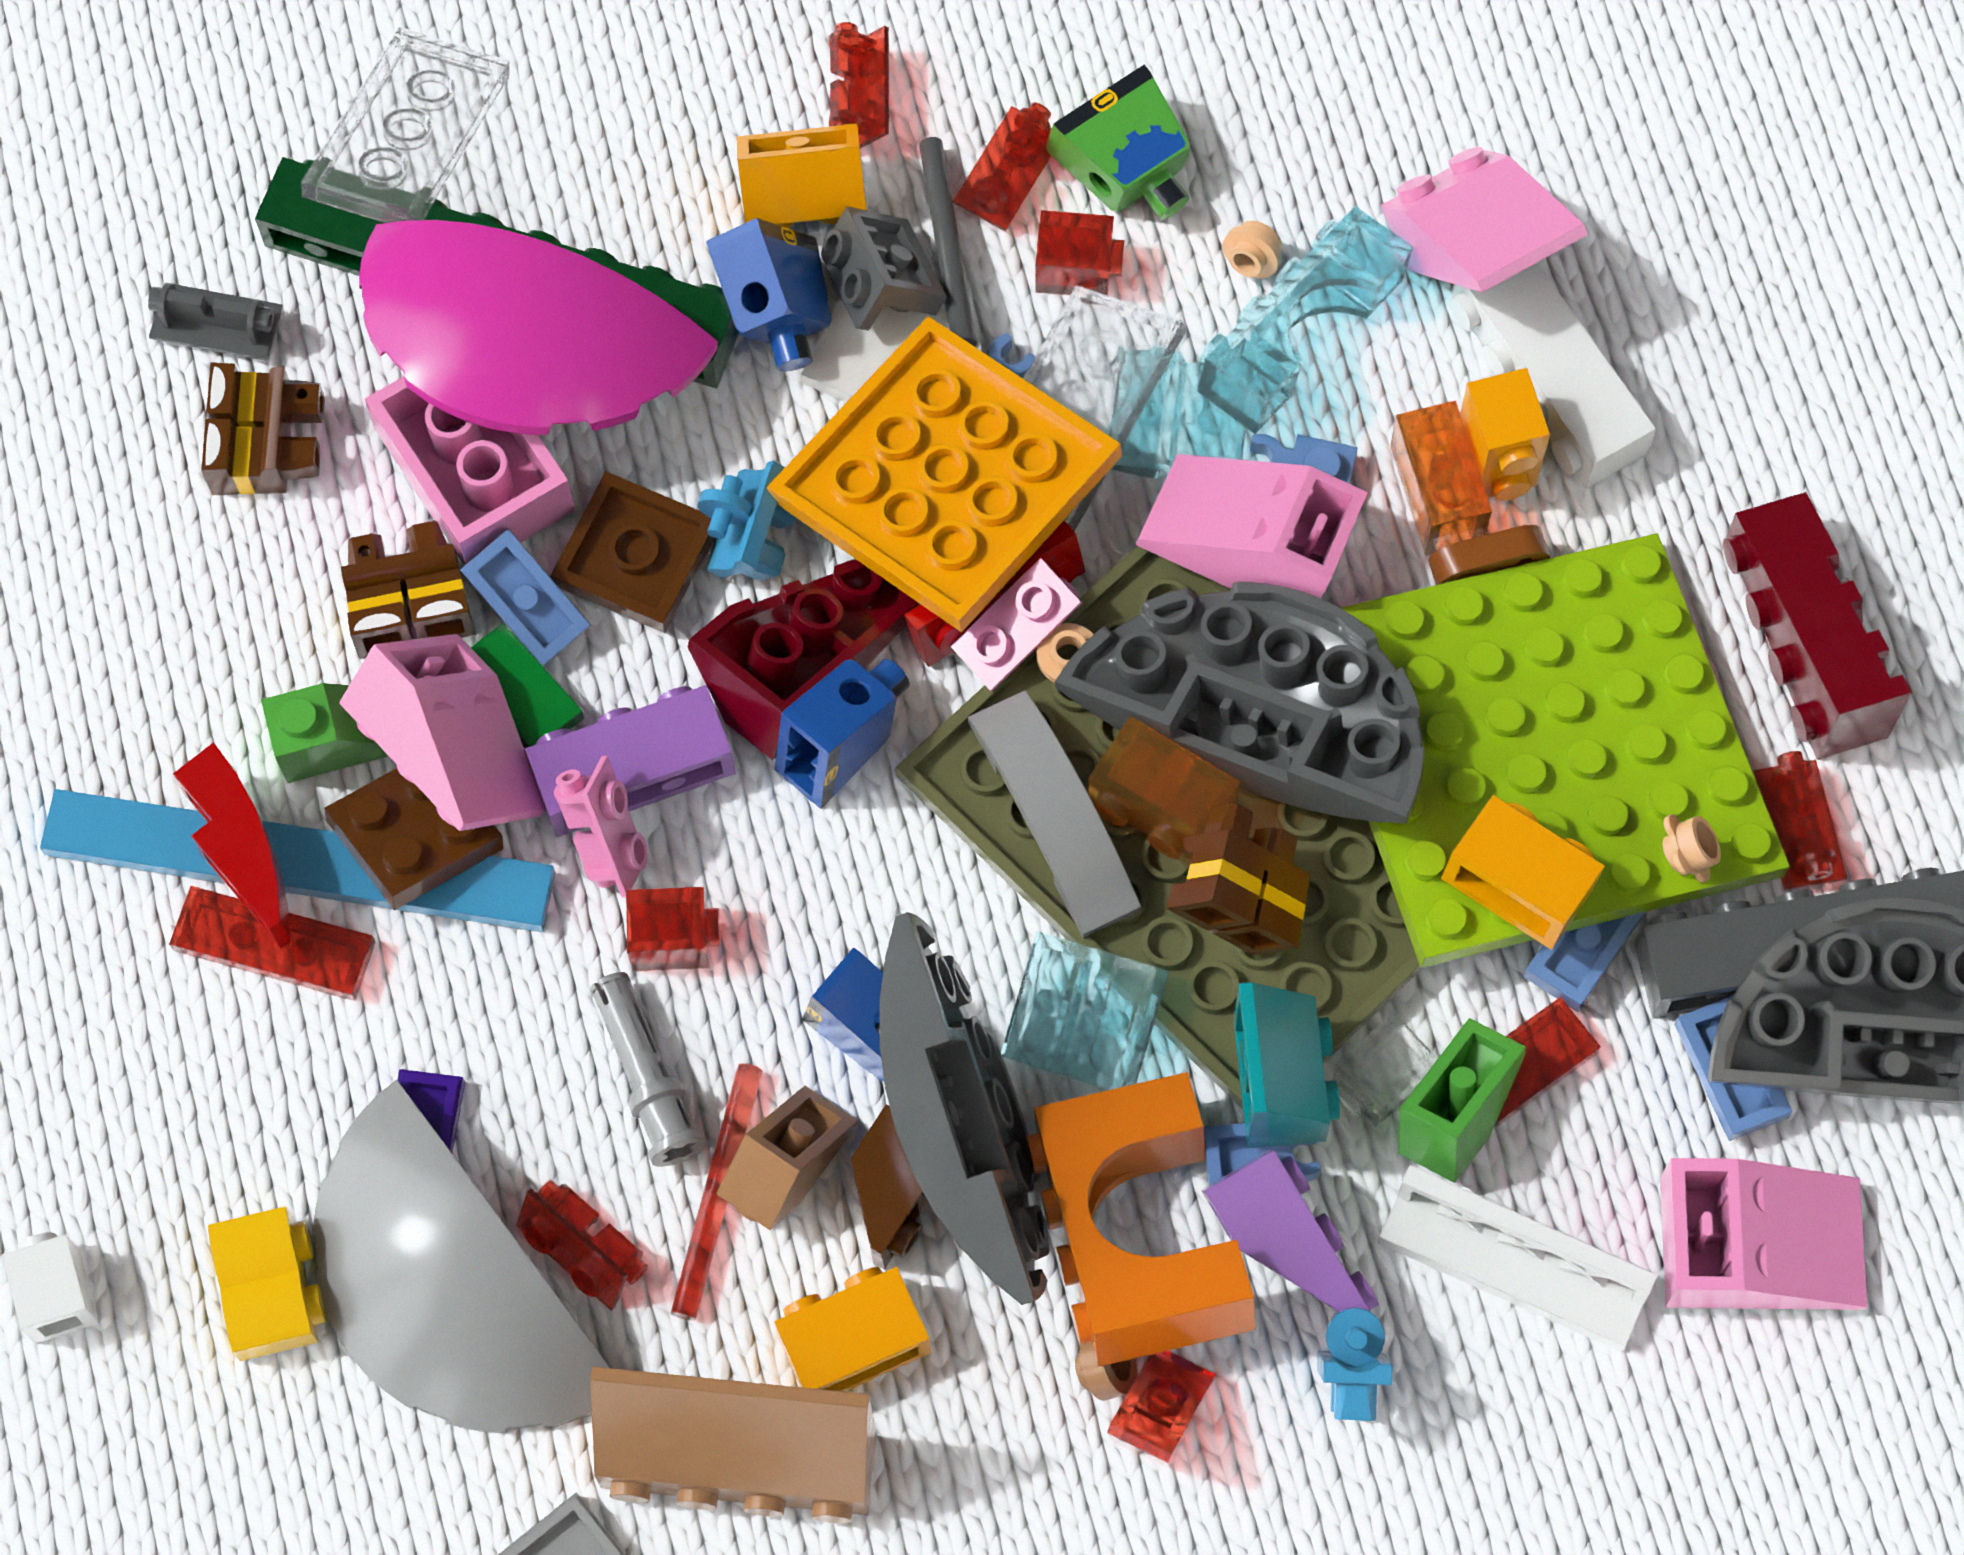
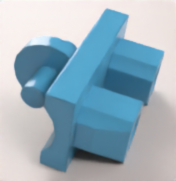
[697,460,797,581]
[1317,1307,1393,1421]

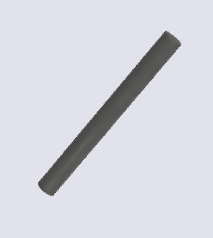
[919,137,977,347]

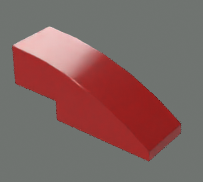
[173,742,291,949]

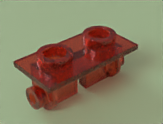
[828,22,890,149]
[953,102,1052,232]
[1753,751,1847,891]
[516,1180,649,1311]

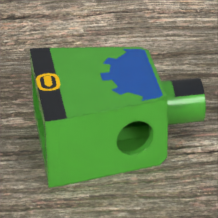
[1046,64,1190,220]

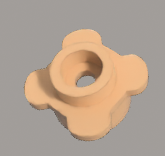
[1662,814,1721,883]

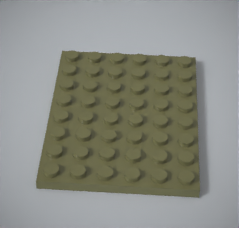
[895,546,1422,1109]

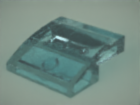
[1111,352,1252,480]
[1001,931,1170,1090]

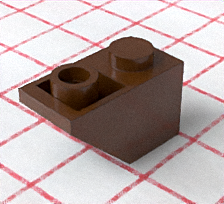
[850,1104,928,1270]

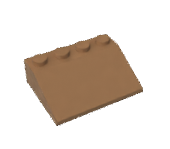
[590,1366,877,1524]

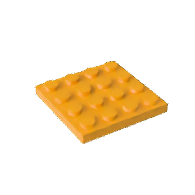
[767,316,1122,633]

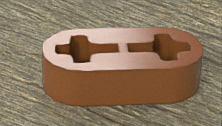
[1428,525,1551,585]

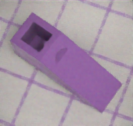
[1201,1150,1379,1312]

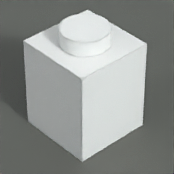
[1,1232,99,1344]

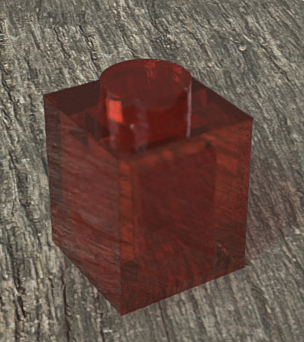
[1035,210,1125,298]
[626,887,721,971]

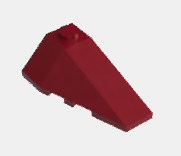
[687,558,920,761]

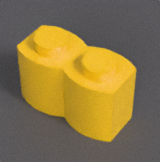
[208,1206,327,1362]

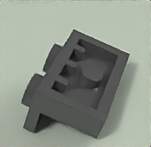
[821,206,947,331]

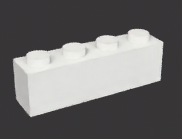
[1450,263,1656,489]

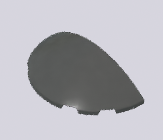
[1055,582,1425,823]
[1707,897,1964,1105]
[880,912,1050,1305]

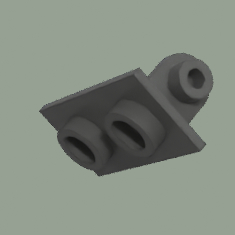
[148,282,283,361]

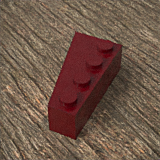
[1723,492,1912,760]

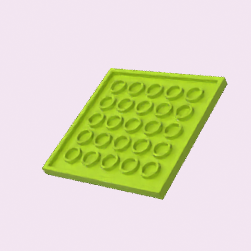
[1340,533,1790,968]

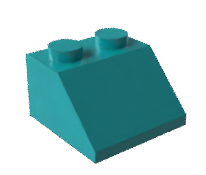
[1233,982,1340,1149]

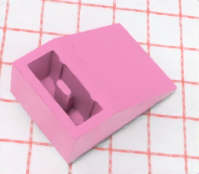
[1135,454,1368,598]
[339,634,546,831]
[1660,1158,1868,1310]

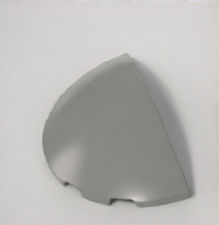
[312,1079,610,1433]

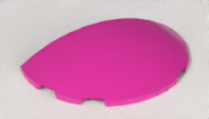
[359,220,718,435]

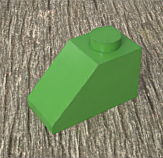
[261,683,388,784]
[1398,1018,1526,1183]

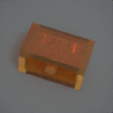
[1390,400,1492,556]
[1088,716,1241,861]

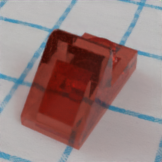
[1107,1350,1216,1469]

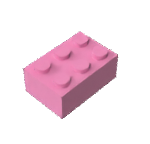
[364,376,575,566]

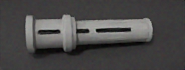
[589,972,706,1167]

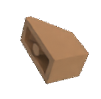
[716,1085,858,1230]

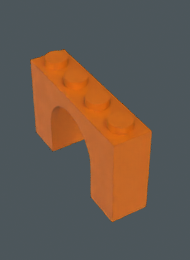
[1026,1072,1256,1367]

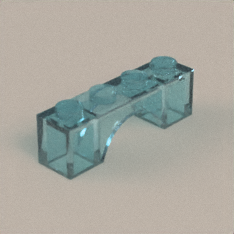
[1197,205,1414,434]

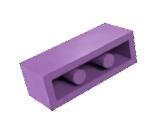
[525,685,736,838]

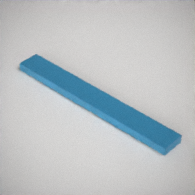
[40,789,556,932]

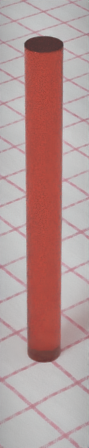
[670,1063,763,1321]

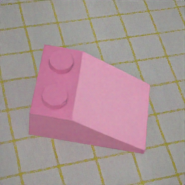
[1380,147,1588,292]

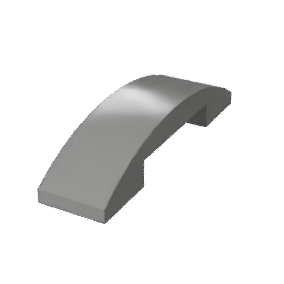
[968,691,1141,938]

